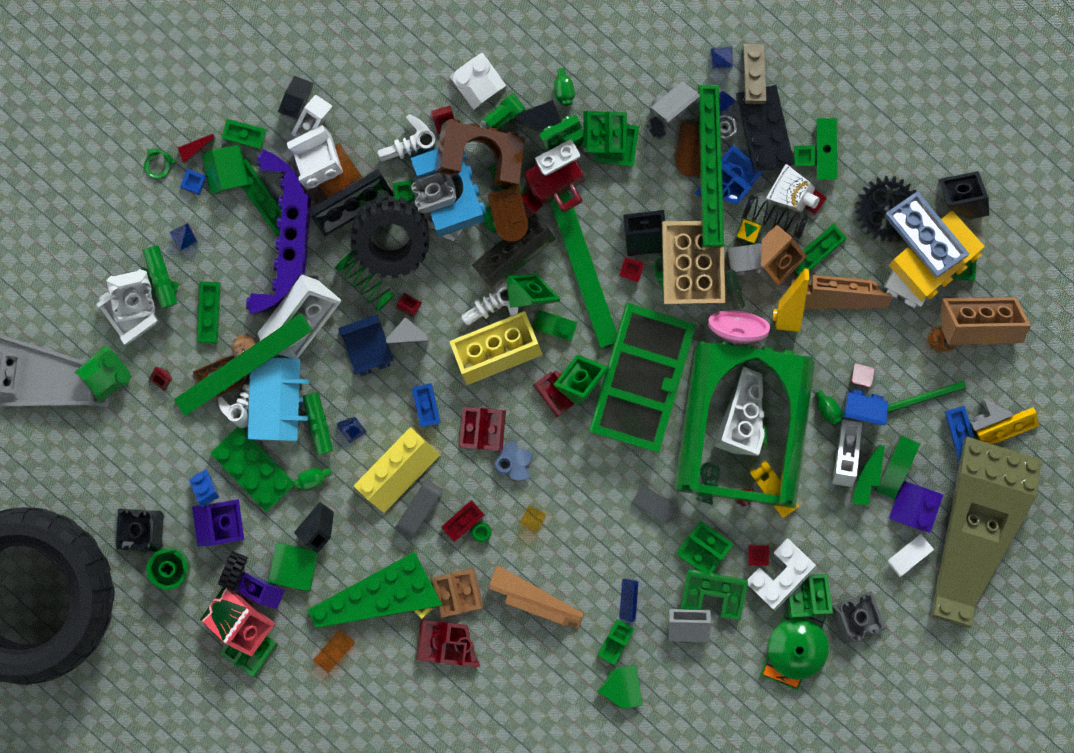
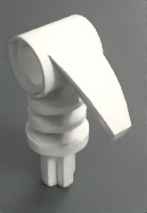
[378,114,436,162]
[461,282,518,325]
[218,381,250,428]

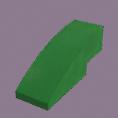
[875,435,921,499]
[850,445,885,506]

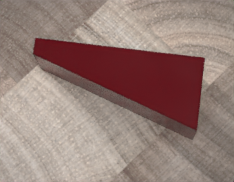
[177,134,216,164]

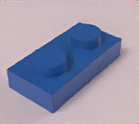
[412,383,441,427]
[189,469,219,507]

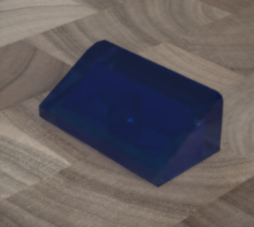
[619,579,639,622]

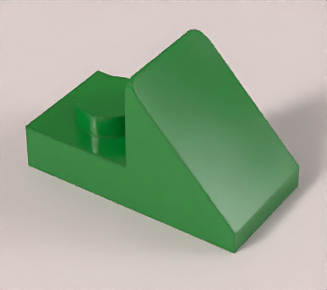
[533,310,577,341]

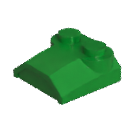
[74,346,131,403]

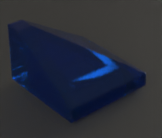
[337,417,367,443]

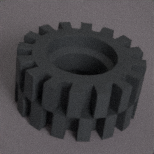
[218,551,248,591]

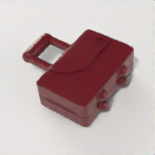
[525,160,585,212]

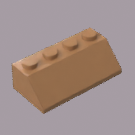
[941,297,1031,345]

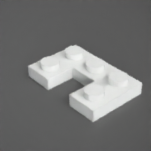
[748,538,817,611]

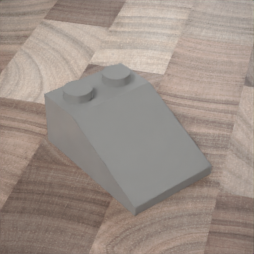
[650,81,700,128]

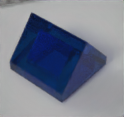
[719,91,736,114]

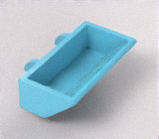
[248,358,309,441]

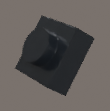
[647,117,666,140]

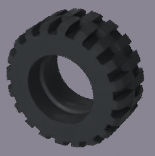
[351,196,429,278]

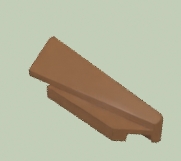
[790,275,891,309]
[488,566,583,629]

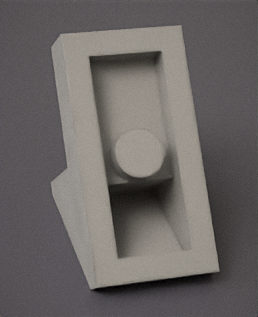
[970,400,1013,431]

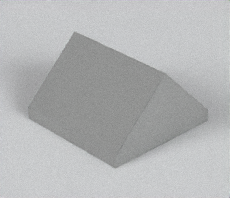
[386,317,429,344]

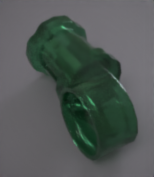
[696,462,720,505]

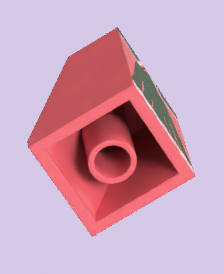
[200,587,275,657]

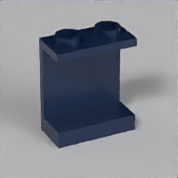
[338,314,394,377]

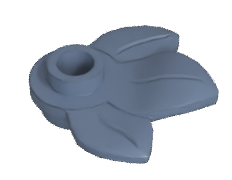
[494,441,533,481]

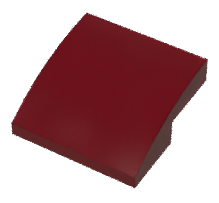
[459,406,506,451]

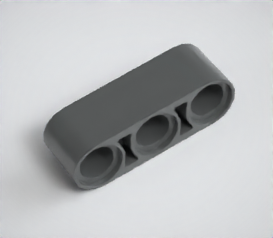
[394,479,443,539]

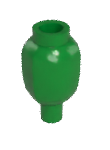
[554,68,575,106]
[815,390,843,426]
[295,468,332,491]

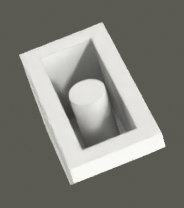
[291,95,332,138]

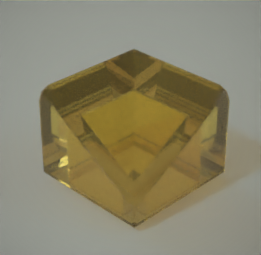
[519,504,547,532]

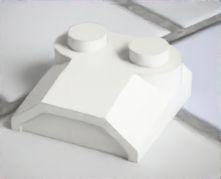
[450,53,506,110]

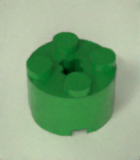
[146,547,191,590]

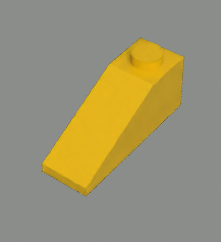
[772,269,809,332]

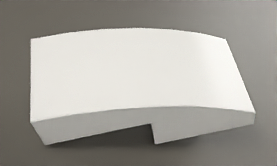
[887,534,934,577]

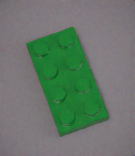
[210,427,295,512]

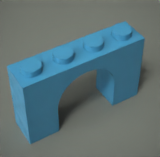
[411,149,487,237]

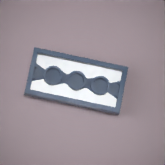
[885,191,969,279]

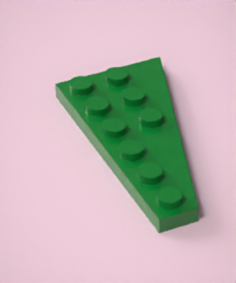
[307,552,443,628]

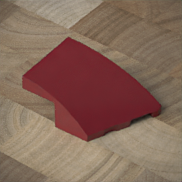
[416,620,480,668]

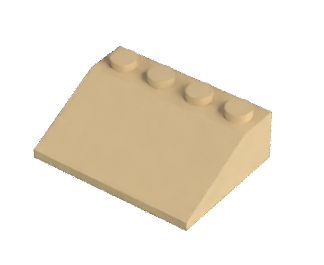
[662,221,725,304]

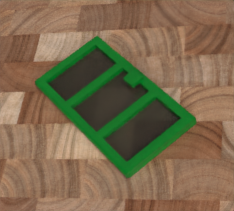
[589,303,696,453]

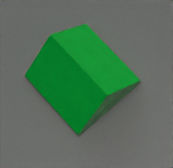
[201,145,249,195]
[506,273,560,308]
[554,354,609,405]

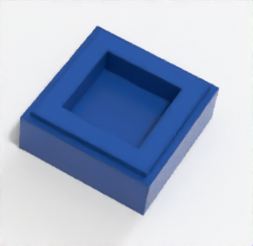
[180,169,207,195]

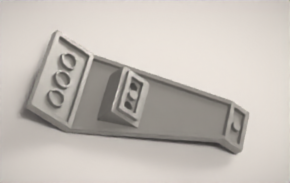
[0,334,109,407]

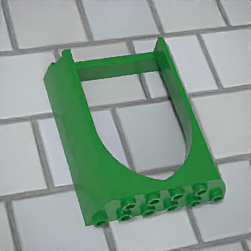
[674,341,815,509]

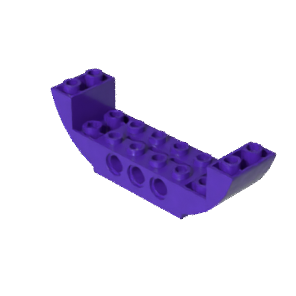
[246,149,312,315]

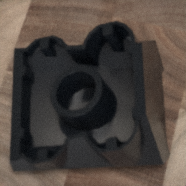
[116,509,165,552]

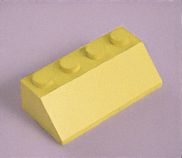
[449,311,543,385]
[354,427,440,513]

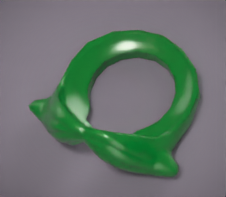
[144,149,176,179]

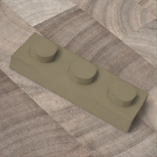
[743,44,766,104]

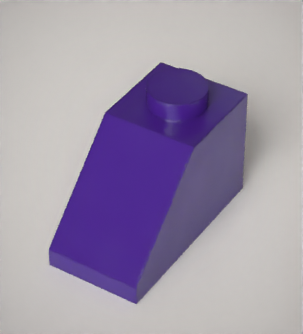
[236,572,285,609]

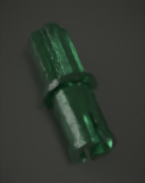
[725,270,746,310]

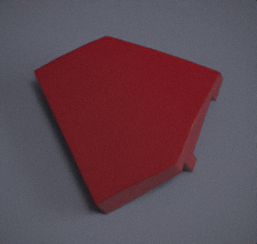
[533,371,574,418]

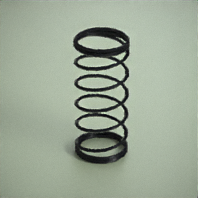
[742,194,808,240]

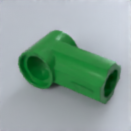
[483,93,526,129]

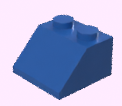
[841,389,888,426]

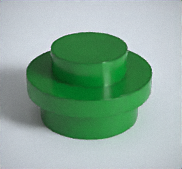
[471,522,492,543]

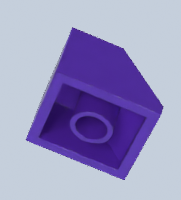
[889,481,944,533]
[192,499,244,547]

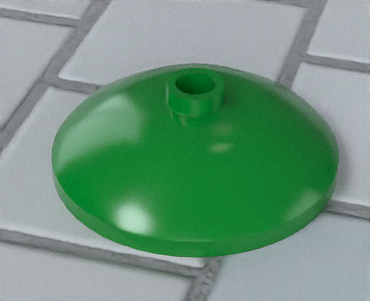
[767,618,829,680]

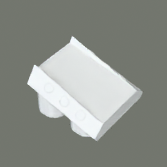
[107,269,155,322]

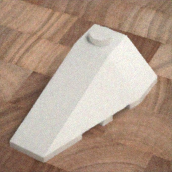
[714,366,764,456]

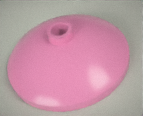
[708,310,770,345]

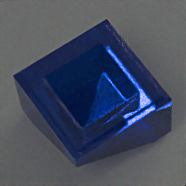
[711,46,733,69]
[170,223,199,251]

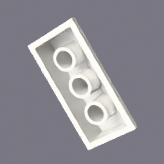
[258,275,341,359]

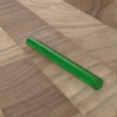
[887,381,966,413]

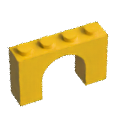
[889,210,985,302]

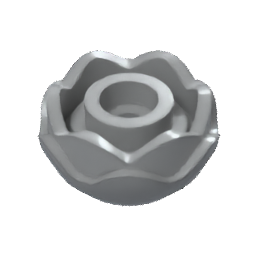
[720,114,737,140]

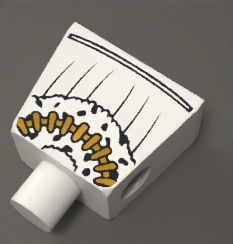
[766,164,820,212]

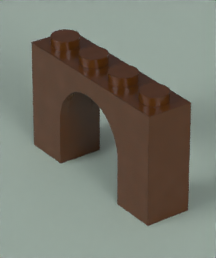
[435,119,525,189]

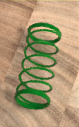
[335,251,395,312]

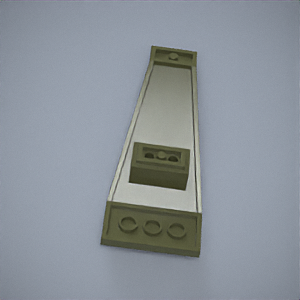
[931,437,1042,628]

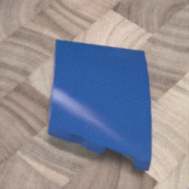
[694,144,763,204]

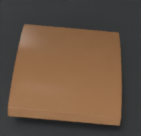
[432,568,484,618]

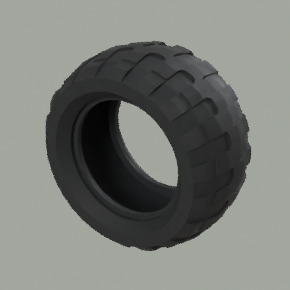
[0,507,115,685]

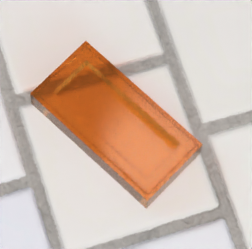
[313,629,355,673]

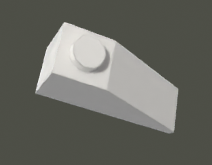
[832,419,862,487]

